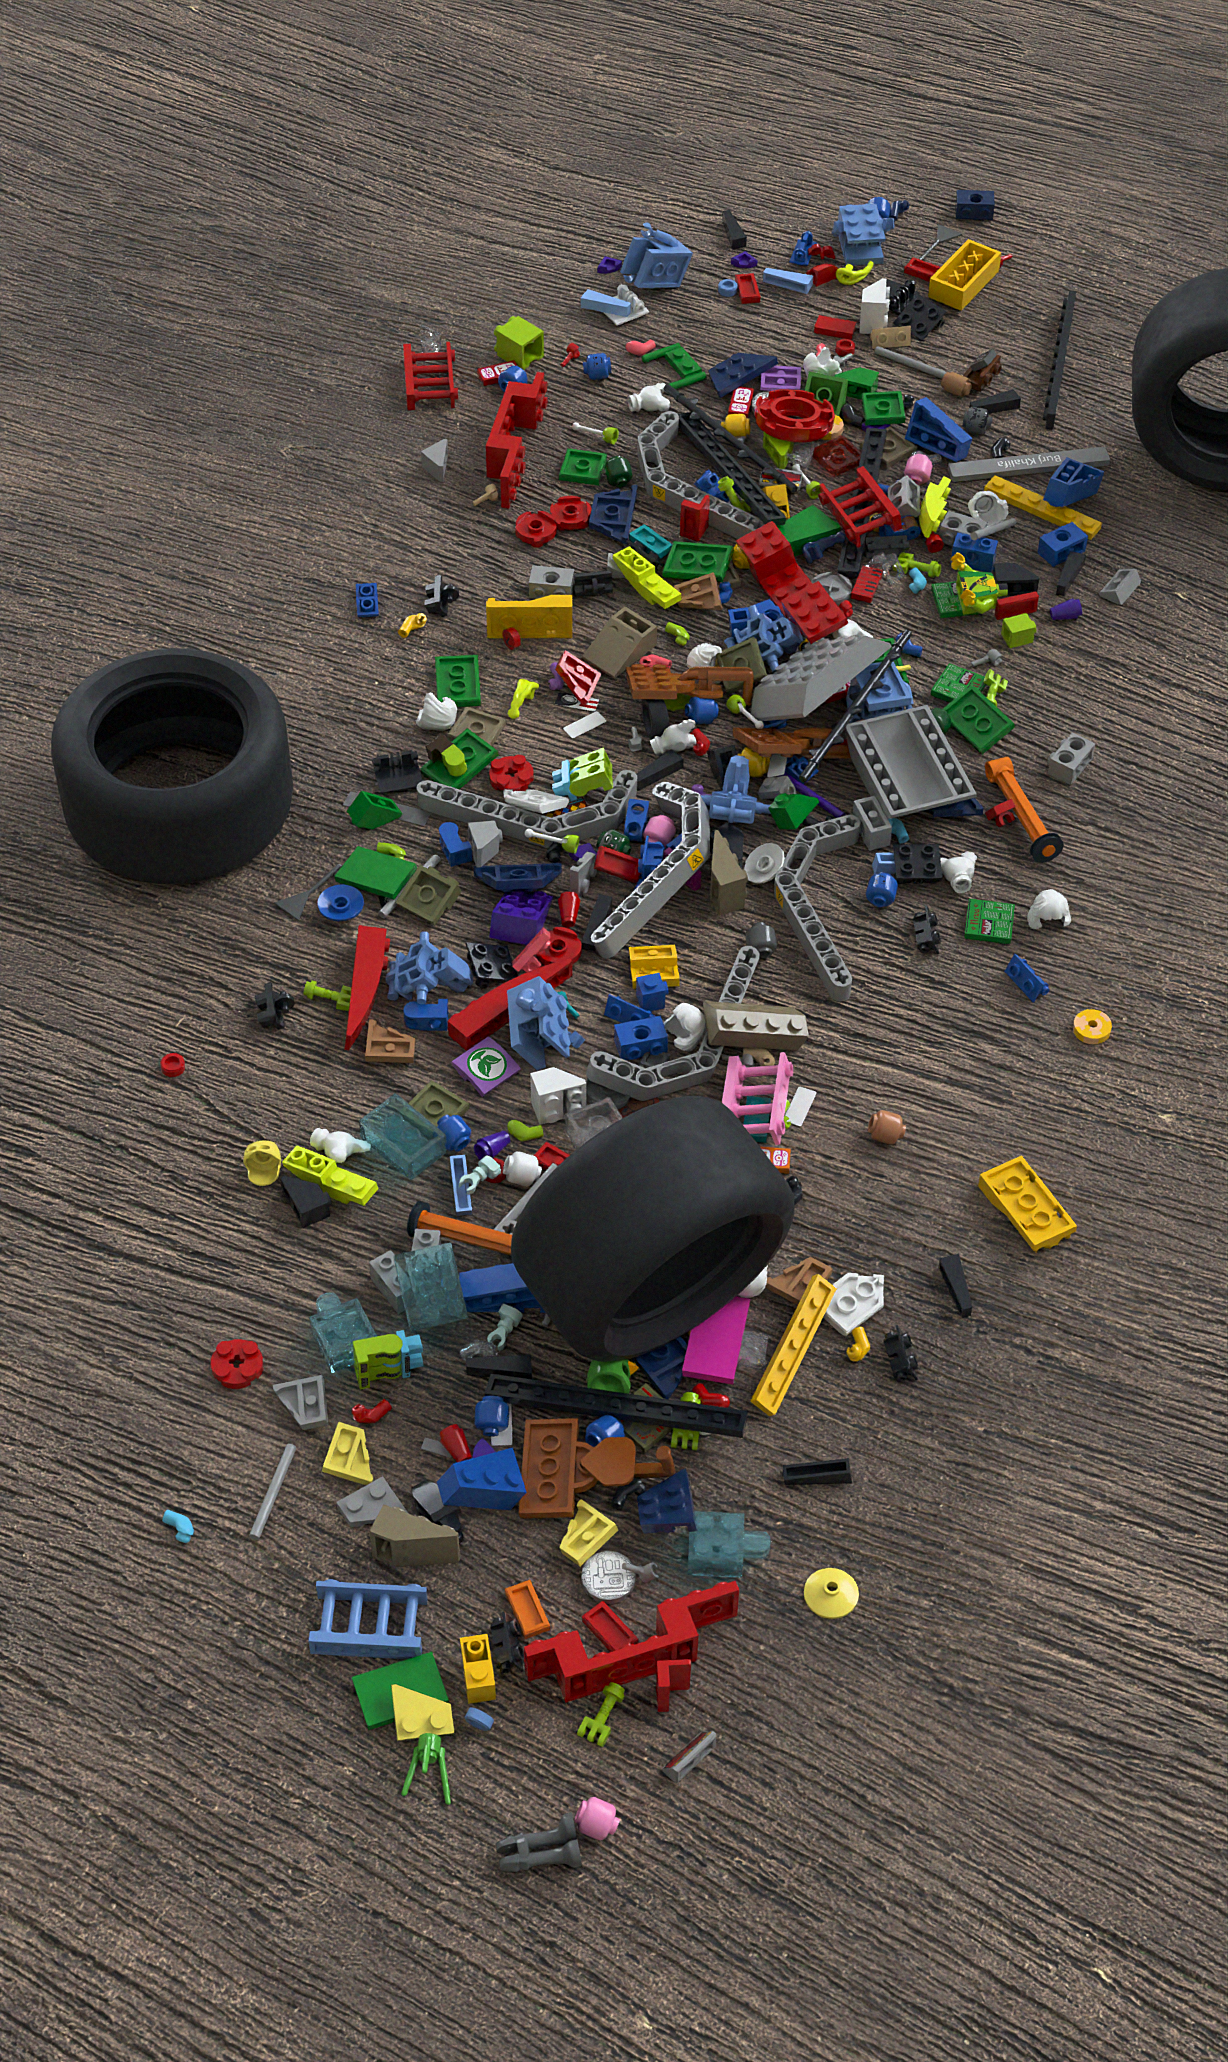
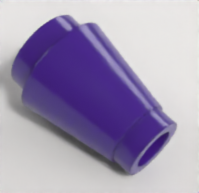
[1049,598,1082,620]
[474,1131,511,1160]

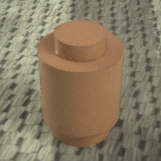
[941,372,972,397]

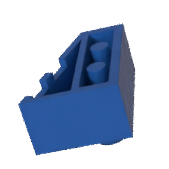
[904,397,973,462]
[1043,457,1104,507]
[458,1263,546,1313]
[437,1447,527,1510]

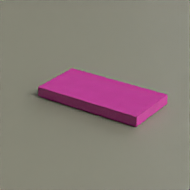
[682,1296,750,1385]

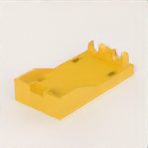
[486,595,572,638]
[978,1155,1077,1253]

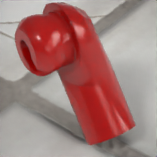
[691,728,710,756]
[692,1383,730,1408]
[352,1399,392,1423]

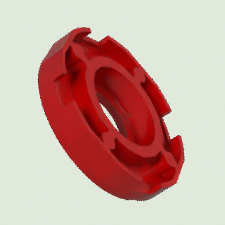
[754,389,835,442]

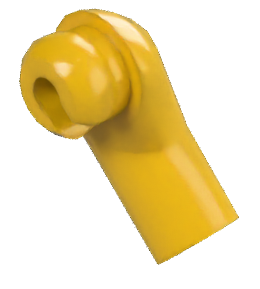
[398,613,427,638]
[846,1327,870,1361]

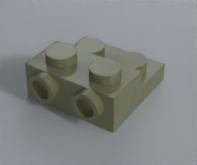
[395,865,462,926]

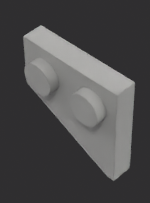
[570,852,597,899]
[273,1375,328,1430]
[336,1476,409,1527]

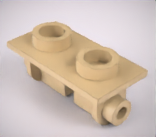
[870,326,911,349]

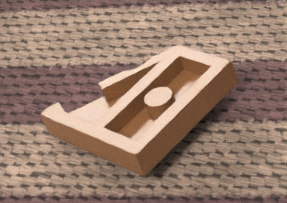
[674,573,722,610]
[365,1019,415,1063]
[765,1257,833,1305]

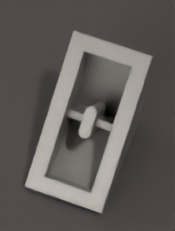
[421,439,448,482]

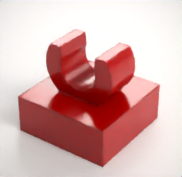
[985,799,1016,828]

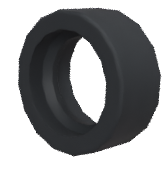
[642,699,669,739]

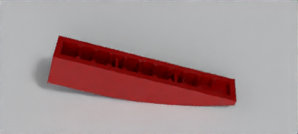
[344,925,390,1050]
[448,958,572,1051]

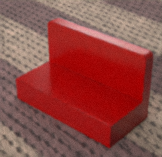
[680,495,710,542]
[656,1659,691,1712]

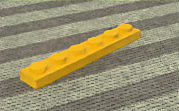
[984,475,1102,540]
[750,1274,837,1416]

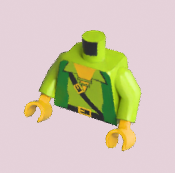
[951,553,1008,615]

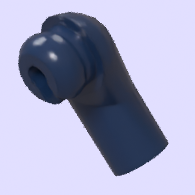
[889,200,910,222]

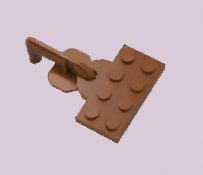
[626,664,754,706]
[733,719,866,758]
[519,1418,675,1519]

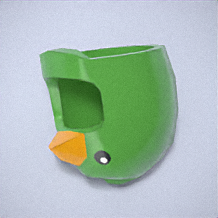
[586,1359,639,1394]

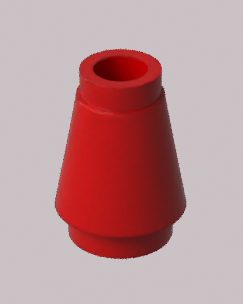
[558,892,581,928]
[439,1424,472,1463]

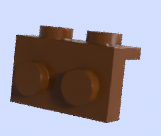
[963,355,1002,392]

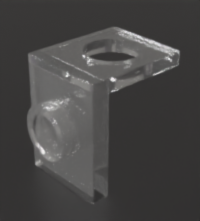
[420,325,441,362]
[787,442,816,469]
[864,553,905,585]
[737,1331,769,1370]

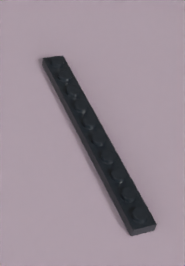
[1043,290,1077,430]
[678,412,787,526]
[837,428,887,578]
[484,1374,748,1438]

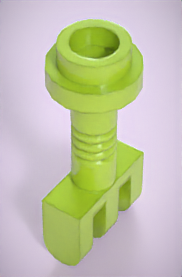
[718,476,751,513]
[892,552,941,578]
[984,669,1008,707]
[303,980,351,1011]
[671,1392,701,1451]
[577,1682,625,1747]

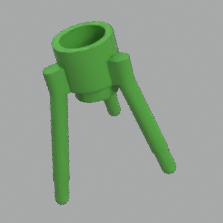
[401,1733,451,1805]

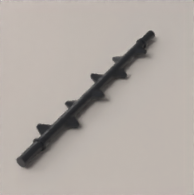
[663,384,798,493]
[799,629,912,783]

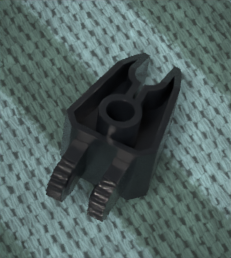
[411,1480,464,1544]

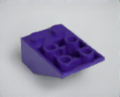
[489,889,553,945]

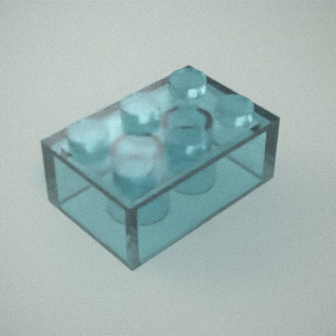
[359,1093,447,1180]
[393,1242,468,1331]

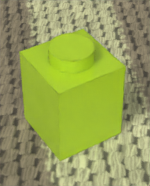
[1001,613,1037,648]

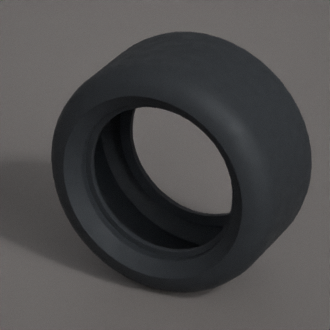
[1132,268,1228,490]
[51,648,293,884]
[511,1096,795,1362]

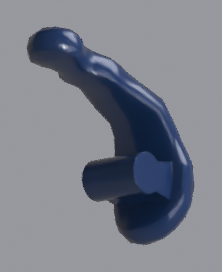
[802,532,846,564]

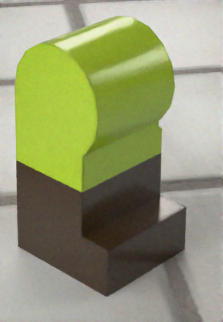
[425,734,467,776]

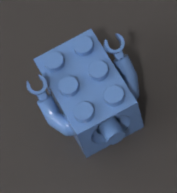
[832,203,894,265]
[620,223,693,289]
[846,662,914,724]
[507,976,585,1071]

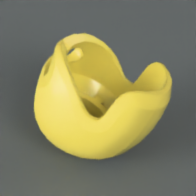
[243,1141,281,1186]

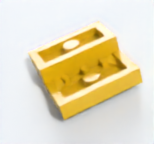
[629,945,680,989]

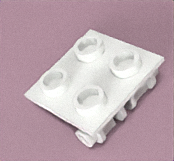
[603,284,649,326]

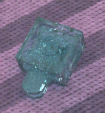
[309,1292,377,1373]
[687,1511,771,1578]

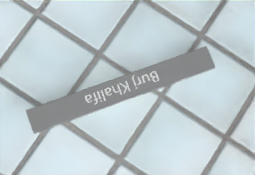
[948,447,1110,482]

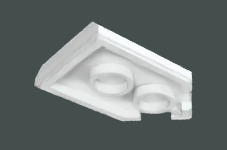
[503,789,569,814]
[823,1273,884,1336]

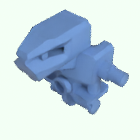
[724,605,804,673]
[701,755,771,824]
[385,932,473,1004]

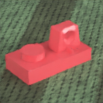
[512,927,551,972]

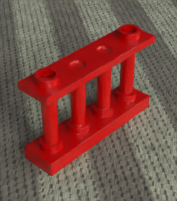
[403,342,458,410]
[818,466,902,548]

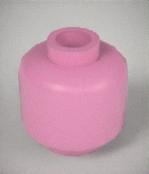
[904,454,933,485]
[643,815,676,848]
[574,1797,620,1841]

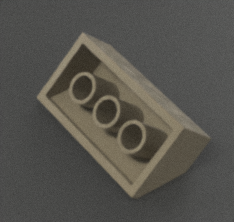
[703,1001,809,1051]

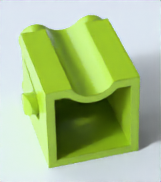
[494,316,544,370]

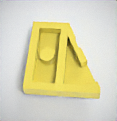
[322,1422,373,1485]
[560,1499,618,1567]
[391,1684,454,1741]

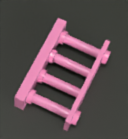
[722,1052,793,1145]

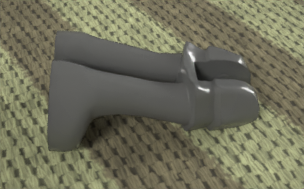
[496,1812,582,1872]

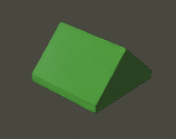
[805,371,848,417]

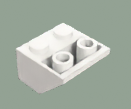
[859,279,890,334]
[530,1067,586,1125]

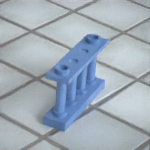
[309,1579,428,1659]

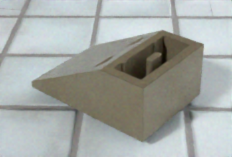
[582,606,657,679]
[710,830,748,916]
[369,1504,460,1567]

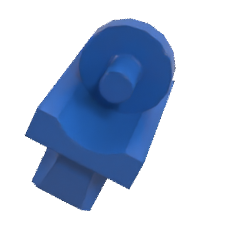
[694,469,730,503]

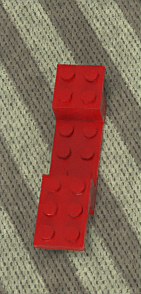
[486,372,548,509]
[736,521,849,644]
[524,1580,739,1703]

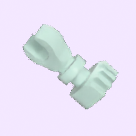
[459,1155,501,1195]
[487,1304,523,1351]

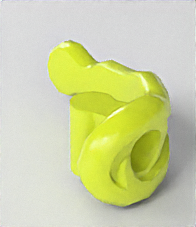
[836,261,874,285]
[507,679,539,719]

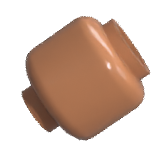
[868,1110,906,1145]

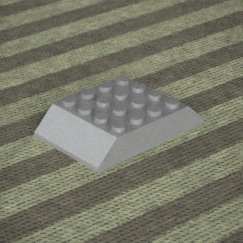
[751,635,892,721]
[844,705,977,819]

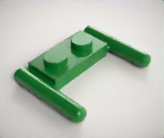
[641,343,707,390]

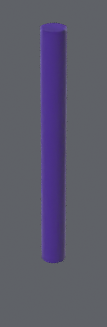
[776,772,845,818]

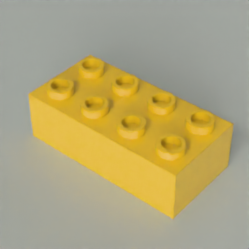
[928,239,1002,311]

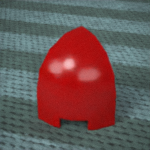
[806,264,838,287]

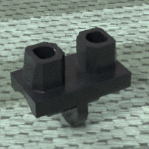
[573,570,613,597]
[425,575,459,617]
[255,982,295,1030]

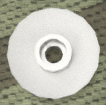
[744,843,785,884]

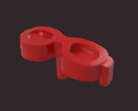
[807,244,835,259]

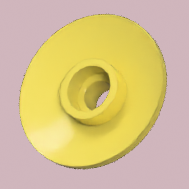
[804,1568,859,1619]

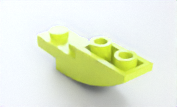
[919,477,951,538]
[613,547,682,609]
[282,1146,378,1206]

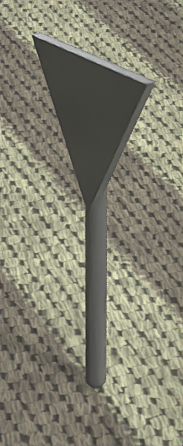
[919,224,962,260]
[274,864,342,921]

